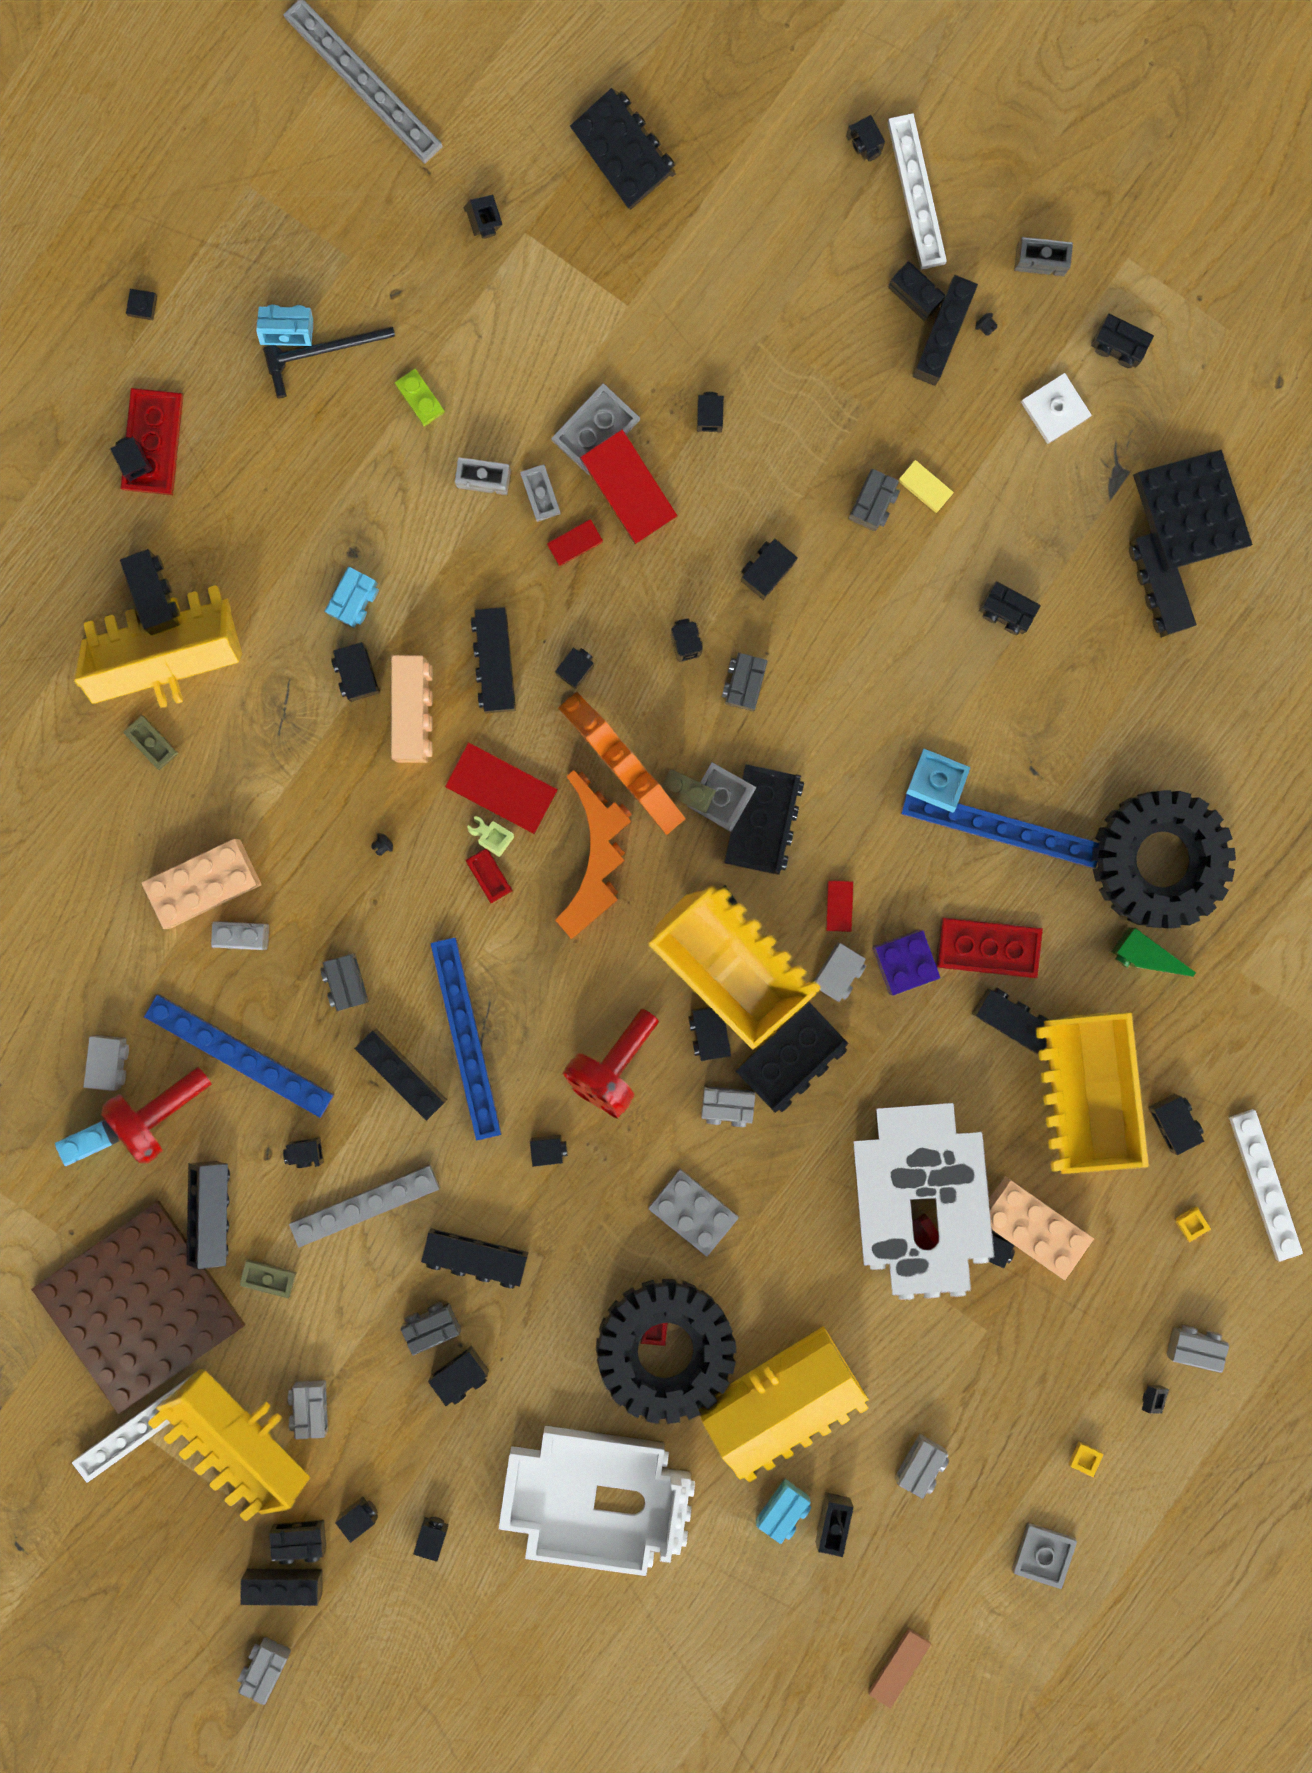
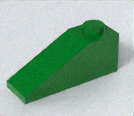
[1111,927,1196,977]

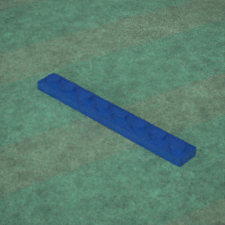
[900,791,1100,868]
[430,937,502,1141]
[144,995,334,1118]

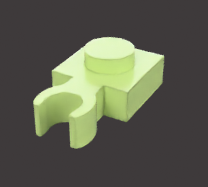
[467,816,514,857]

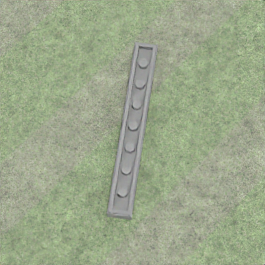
[283,0,443,164]

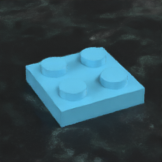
[906,749,971,812]

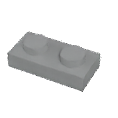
[520,464,561,522]

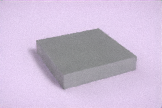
[687,762,756,831]
[1012,1522,1077,1589]

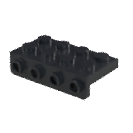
[570,88,677,209]
[724,764,804,875]
[735,1001,848,1113]

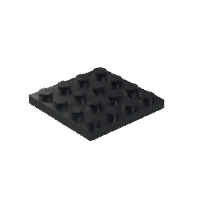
[1133,449,1253,572]

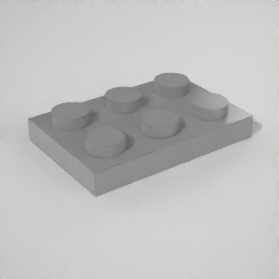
[551,383,640,475]
[648,1169,739,1256]

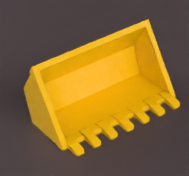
[74,585,243,708]

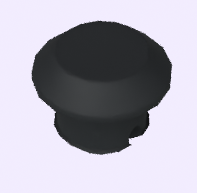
[975,313,997,336]
[371,833,393,856]

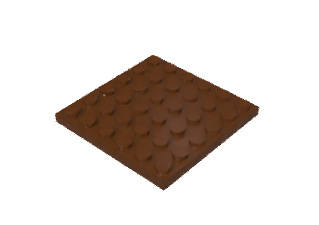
[31,1201,246,1414]

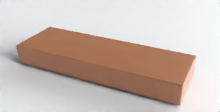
[868,1628,931,1709]

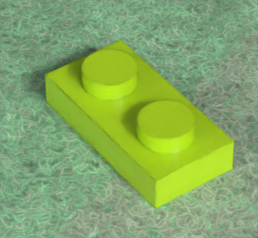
[395,369,445,427]

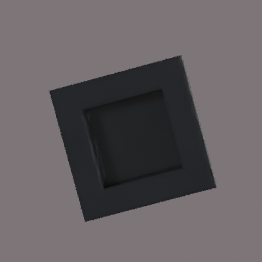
[126,289,157,320]
[1142,1385,1169,1414]

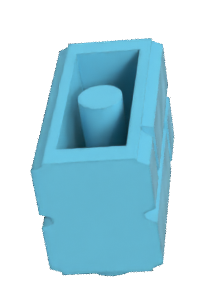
[256,304,314,346]
[325,566,379,628]
[55,1120,119,1166]
[755,1479,811,1544]

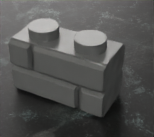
[1014,237,1073,276]
[848,469,900,531]
[722,653,768,711]
[320,953,369,1011]
[401,1302,461,1356]

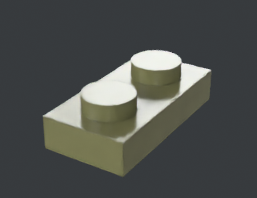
[123,715,178,770]
[662,769,716,813]
[239,1259,297,1299]

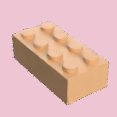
[392,656,433,763]
[142,839,262,929]
[988,1176,1094,1280]

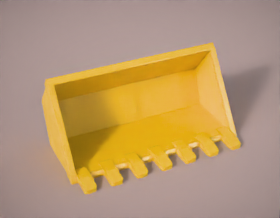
[649,886,821,1049]
[1036,1012,1149,1174]
[699,1326,869,1482]
[148,1368,311,1521]

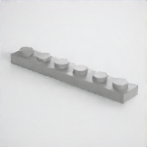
[289,1165,440,1248]

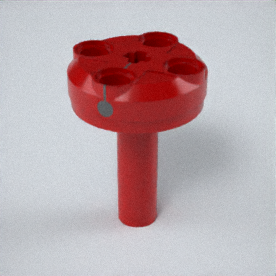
[562,1009,659,1119]
[101,1067,212,1164]

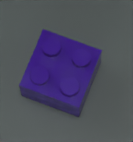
[872,930,941,996]

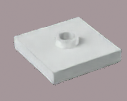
[1021,373,1092,444]

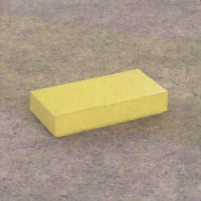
[898,460,954,513]

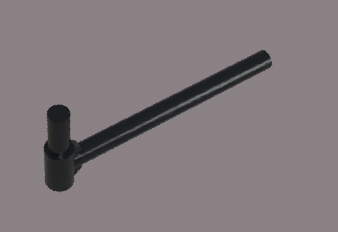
[263,326,396,399]

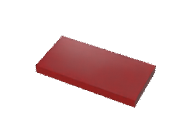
[120,388,183,496]
[580,429,677,544]
[445,742,558,834]
[936,918,1043,978]

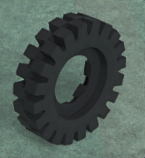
[1092,790,1236,929]
[596,1279,736,1424]

